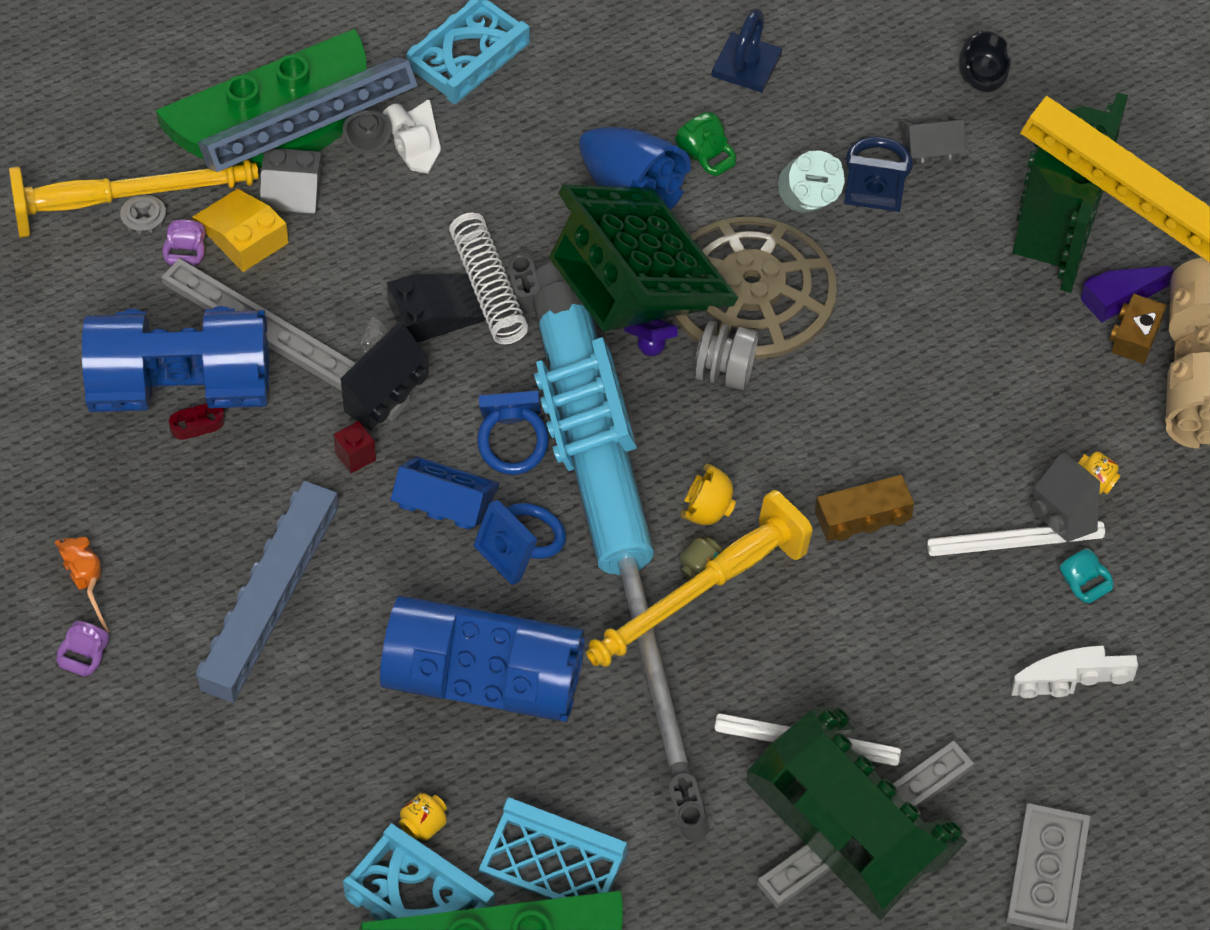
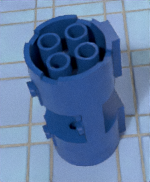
[82,306,269,412]
[380,595,585,723]

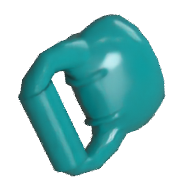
[1059,548,1114,604]

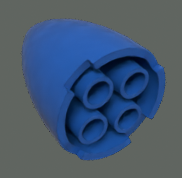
[579,127,691,210]

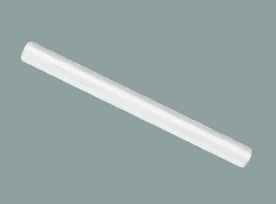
[927,521,1105,556]
[715,713,901,766]

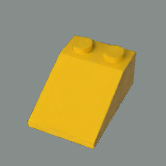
[192,189,289,272]

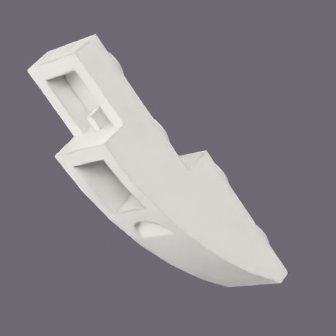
[1011,646,1138,698]

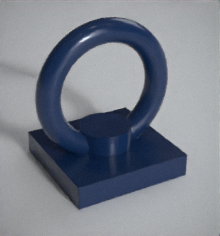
[711,9,782,93]
[844,136,913,212]

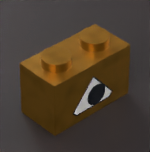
[1109,294,1167,364]

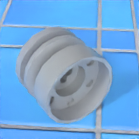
[695,320,759,391]

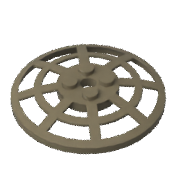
[674,217,837,359]

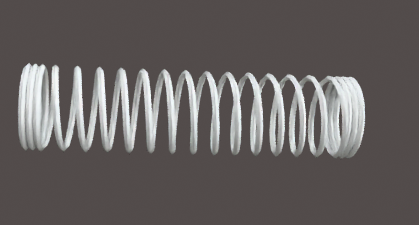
[449,212,529,344]

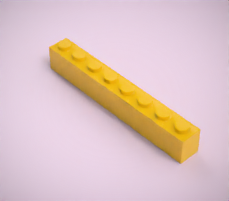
[1020,96,1210,263]

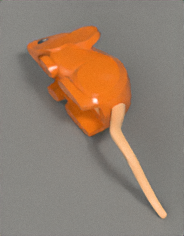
[54,537,109,633]

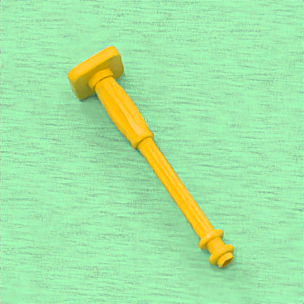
[9,159,259,238]
[586,490,812,667]

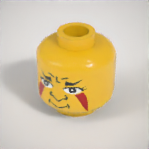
[1078,451,1121,495]
[399,793,447,841]

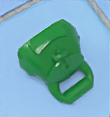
[675,112,736,176]

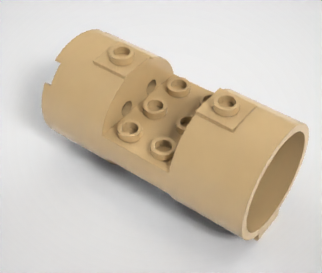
[1165,257,1210,448]

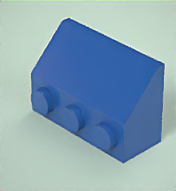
[391,456,500,529]

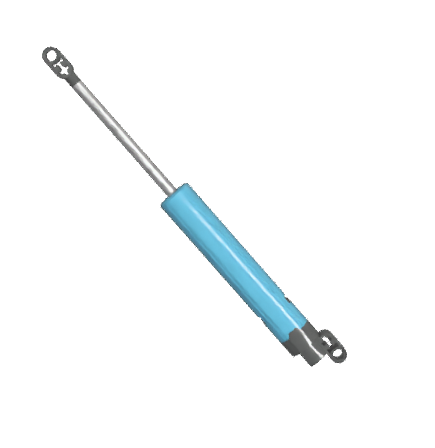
[508,253,709,841]

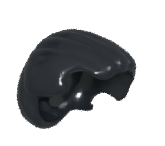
[959,31,1011,92]

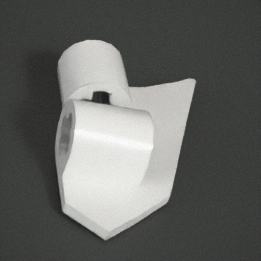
[383,100,441,173]

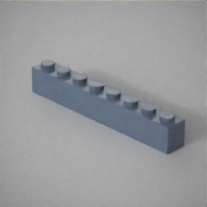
[198,57,418,172]
[196,481,339,703]

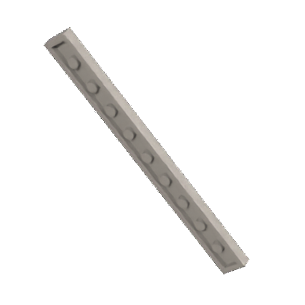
[161,258,410,421]

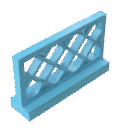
[479,797,628,899]

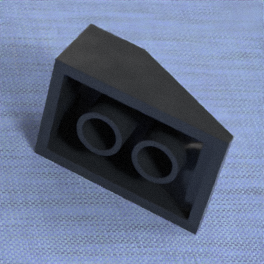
[387,274,488,343]

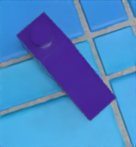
[1081,266,1174,323]

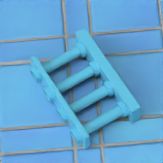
[534,337,637,471]

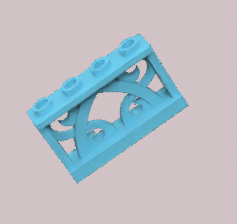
[407,0,530,105]
[343,823,495,921]

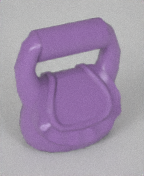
[162,220,206,267]
[56,621,109,677]

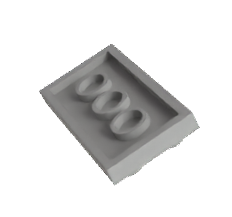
[1006,803,1090,930]

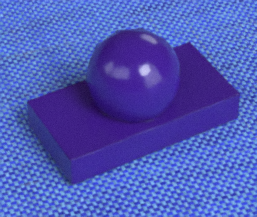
[624,319,678,356]

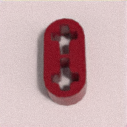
[169,403,225,440]

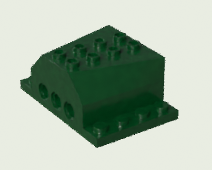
[1012,92,1128,293]
[549,184,739,332]

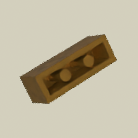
[815,475,914,541]

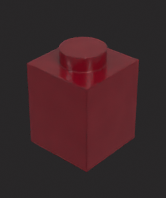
[333,421,376,474]

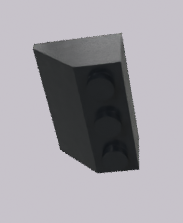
[340,321,429,430]

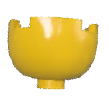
[680,464,736,525]

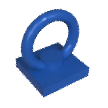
[477,391,549,475]
[473,500,566,585]

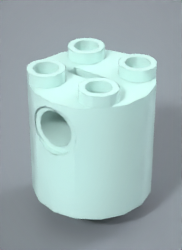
[778,150,845,213]

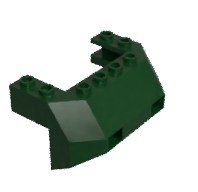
[746,707,967,920]

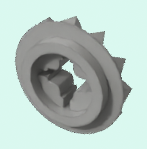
[120,195,166,235]

